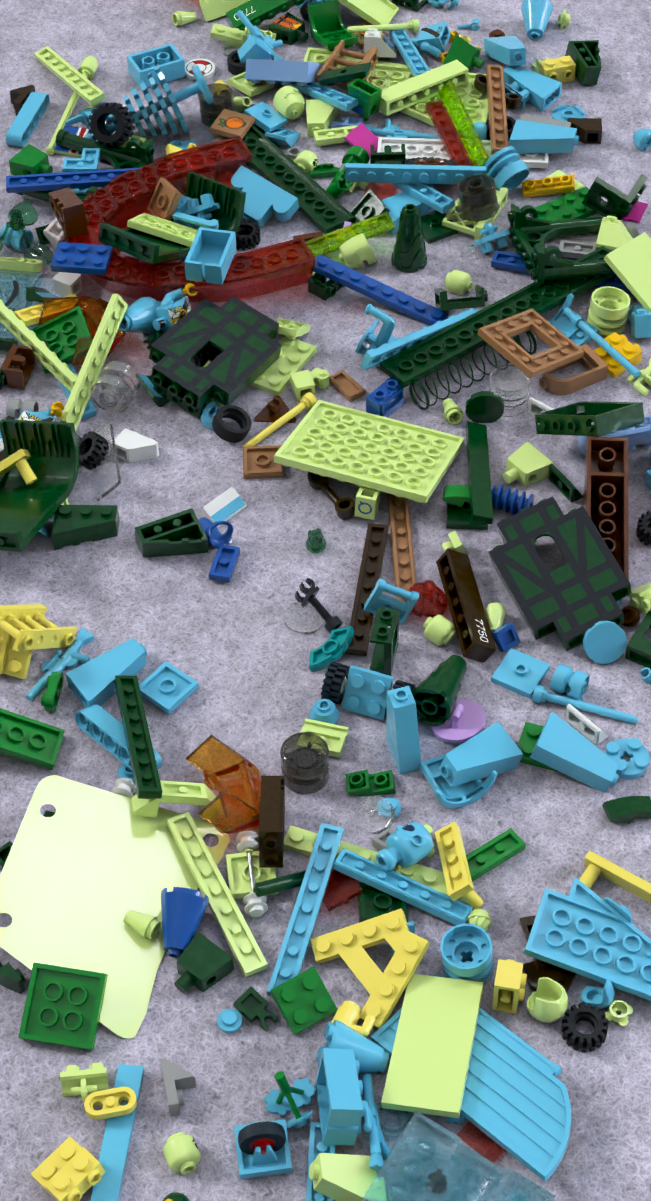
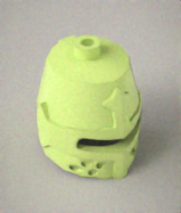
[273,85,305,120]
[338,233,378,269]

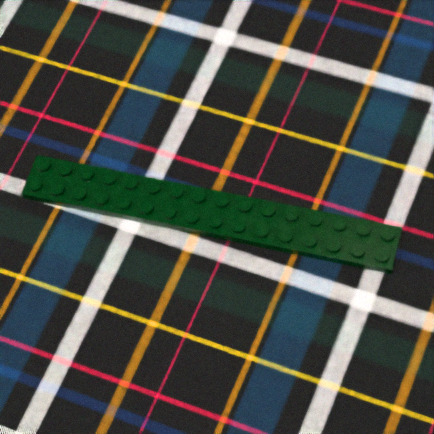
[379,246,616,388]

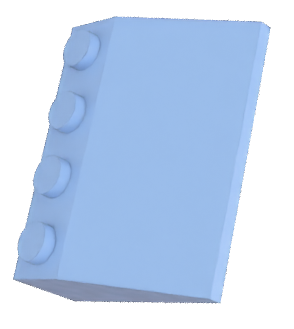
[245,59,325,86]
[577,416,651,455]

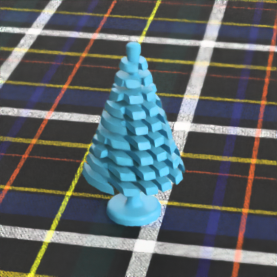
[84,65,214,141]

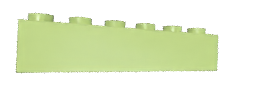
[379,60,468,116]

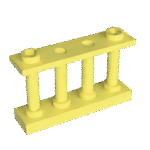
[0,604,78,651]

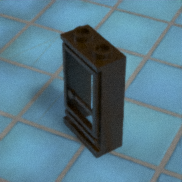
[259,775,285,868]

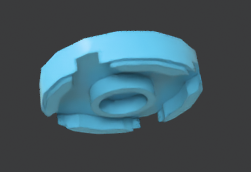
[552,104,585,121]
[583,621,627,664]

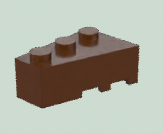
[49,187,89,238]

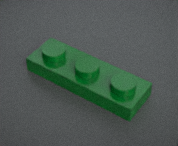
[466,828,526,882]

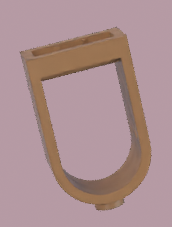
[539,344,608,395]

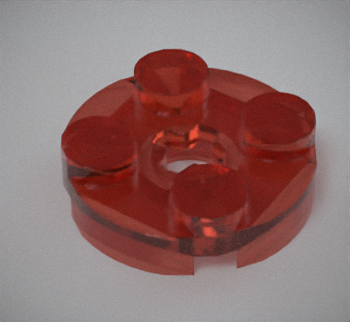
[406,580,448,618]

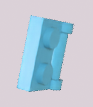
[364,578,419,625]

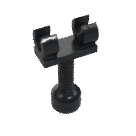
[295,578,343,633]

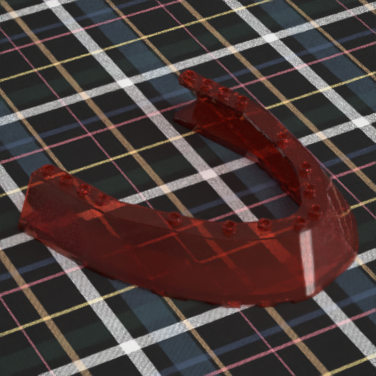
[64,136,316,303]

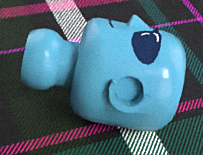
[376,822,433,871]

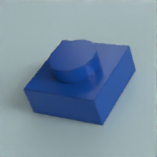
[492,623,520,652]

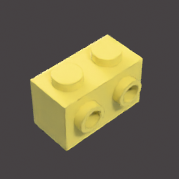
[538,56,576,83]
[492,959,527,1014]

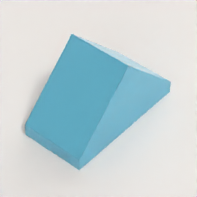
[237,35,272,63]

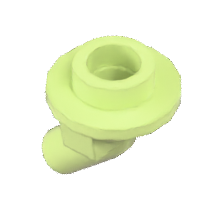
[347,182,368,193]

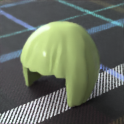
[526,977,568,1023]

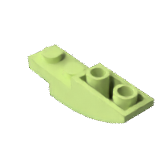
[210,23,276,48]

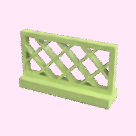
[442,185,508,241]

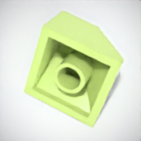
[595,216,633,251]

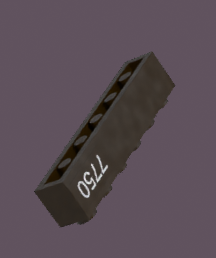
[436,549,496,663]

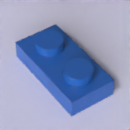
[209,544,240,583]

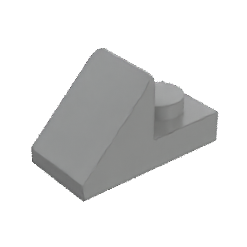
[160,1059,196,1117]

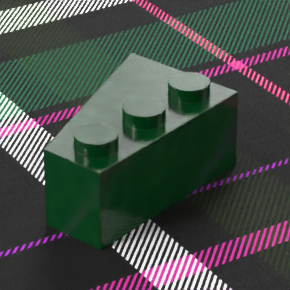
[565,40,601,86]
[51,505,120,550]
[135,508,208,557]

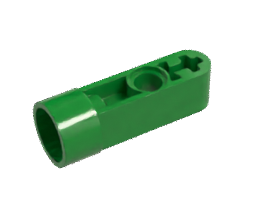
[326,146,370,200]

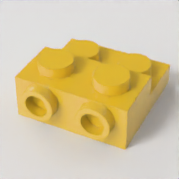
[593,332,642,378]

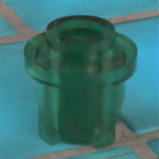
[306,528,326,553]

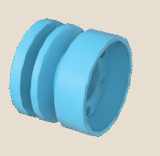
[484,146,530,191]
[440,923,494,985]

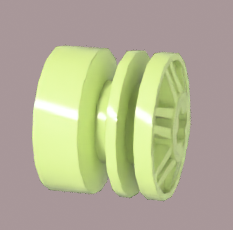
[587,286,631,336]

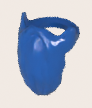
[199,517,233,548]

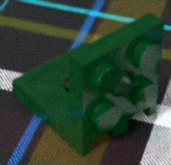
[582,174,648,220]

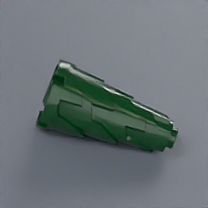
[391,204,427,273]
[412,655,467,726]

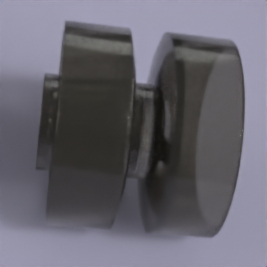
[198,83,235,127]
[457,174,499,221]
[280,732,329,794]

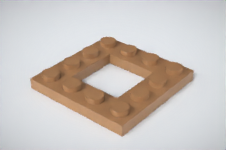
[477,309,585,379]

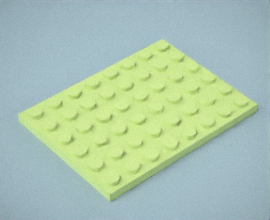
[274,400,465,503]

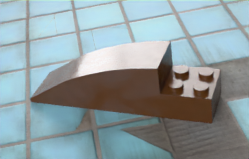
[583,436,629,581]

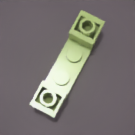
[131,780,225,821]

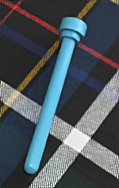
[532,684,638,724]

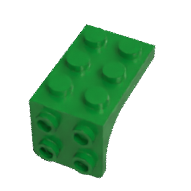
[308,0,358,51]

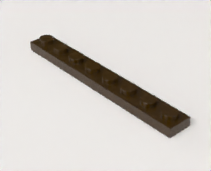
[346,523,389,656]

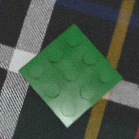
[30,306,93,374]
[18,962,108,1051]

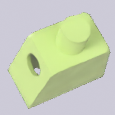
[503,442,553,487]

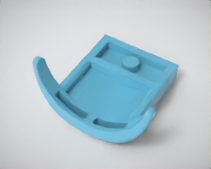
[548,294,599,346]
[419,754,497,809]

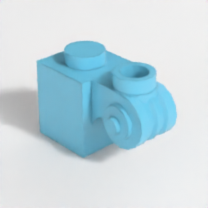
[627,305,651,338]

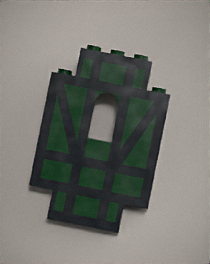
[149,296,282,419]
[489,496,632,651]

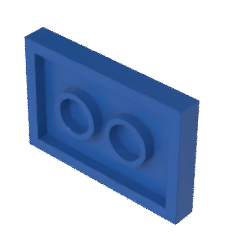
[50,242,113,275]

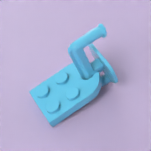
[355,304,397,366]

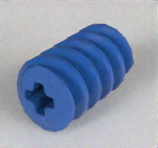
[491,484,534,515]

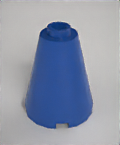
[161,887,209,958]

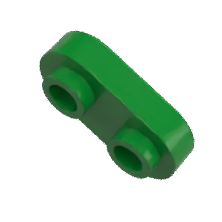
[41,672,64,712]

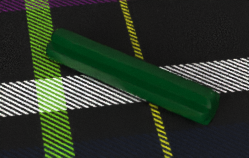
[253,870,306,897]

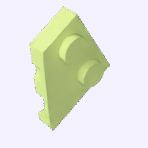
[276,318,311,339]

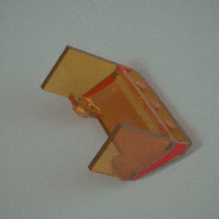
[38,296,126,366]
[186,735,261,834]

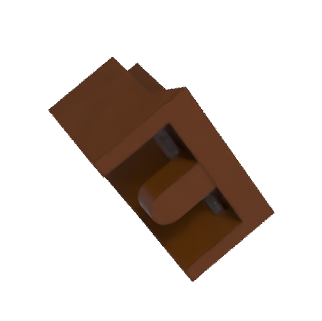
[1,344,36,389]

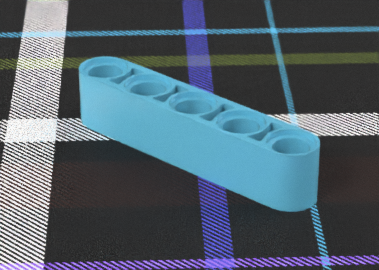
[6,92,50,147]
[75,704,162,770]

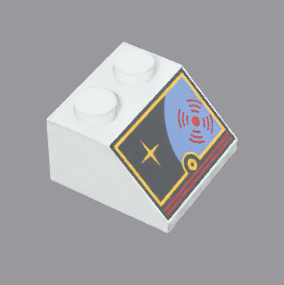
[364,28,397,58]

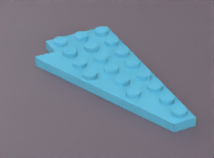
[523,878,651,1001]

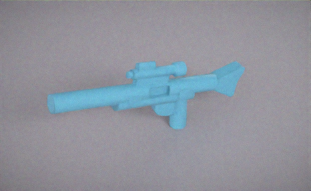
[236,10,286,61]
[364,119,438,139]
[25,627,94,702]
[362,1073,393,1175]

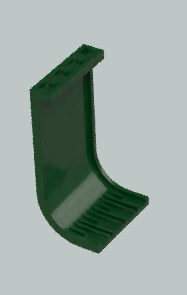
[99,172,246,264]
[0,419,79,552]

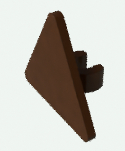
[254,395,296,423]

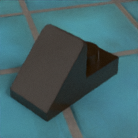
[10,85,35,116]

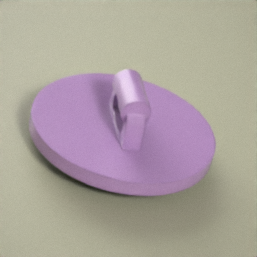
[431,699,486,743]

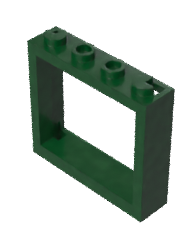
[535,401,644,436]

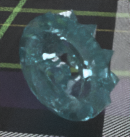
[377,1101,414,1139]

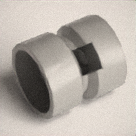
[6,398,39,419]

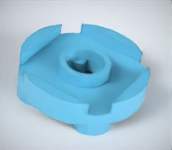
[604,738,650,780]

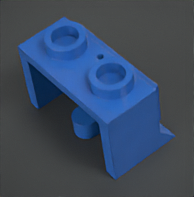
[366,377,406,418]

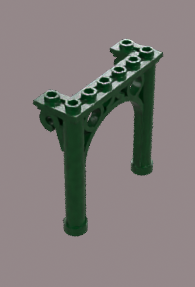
[15,129,155,223]
[507,204,617,287]

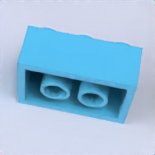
[127,43,186,89]

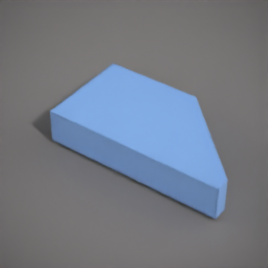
[330,116,364,129]

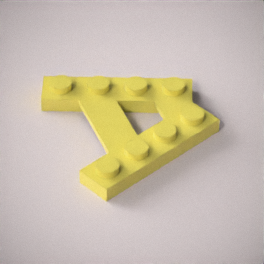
[310,908,430,1029]

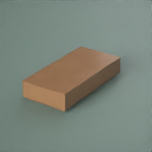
[329,370,366,402]

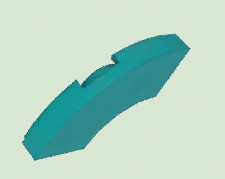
[309,626,354,672]

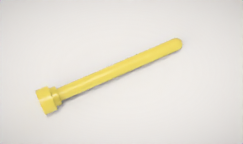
[244,392,317,447]

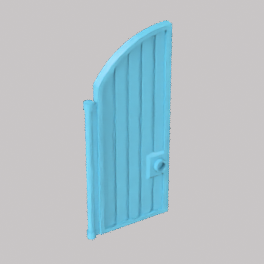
[371,974,571,1182]

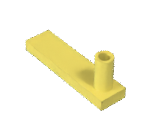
[0,449,37,485]
[435,821,483,910]
[579,850,651,903]

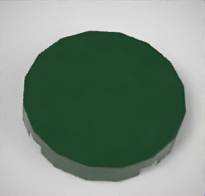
[465,391,504,423]

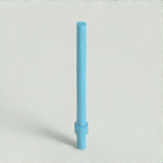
[563,307,641,378]

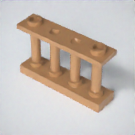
[315,40,378,95]

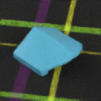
[265,128,301,148]

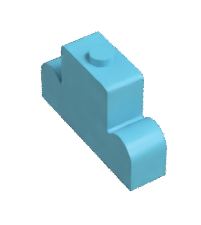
[231,165,299,229]

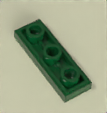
[319,63,370,86]

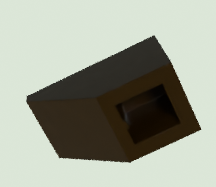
[567,118,602,144]

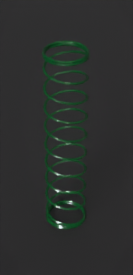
[409,330,537,410]

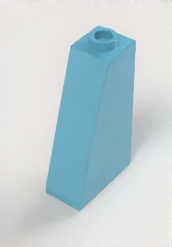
[484,36,526,66]
[503,65,562,111]
[509,120,579,154]
[381,184,437,235]
[66,638,147,708]
[386,686,421,775]
[530,712,619,793]
[439,722,523,787]

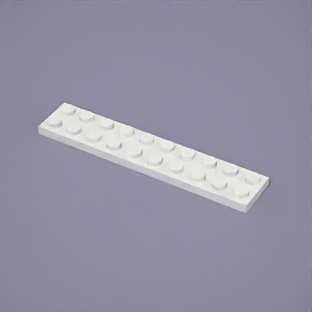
[377,137,548,168]

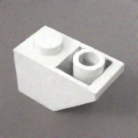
[52,272,83,296]
[112,428,159,463]

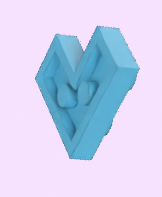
[62,148,101,172]

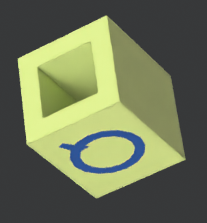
[354,486,380,520]

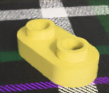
[84,1087,137,1120]

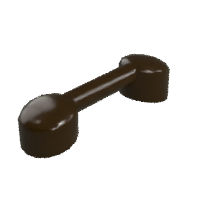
[474,74,522,110]
[307,472,355,519]

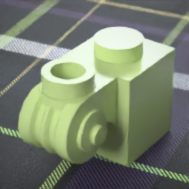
[290,368,330,402]
[629,583,651,613]

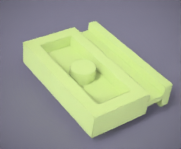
[297,718,349,758]

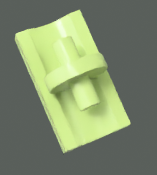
[60,1062,109,1102]

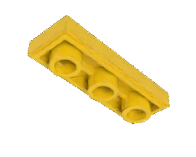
[522,174,575,198]

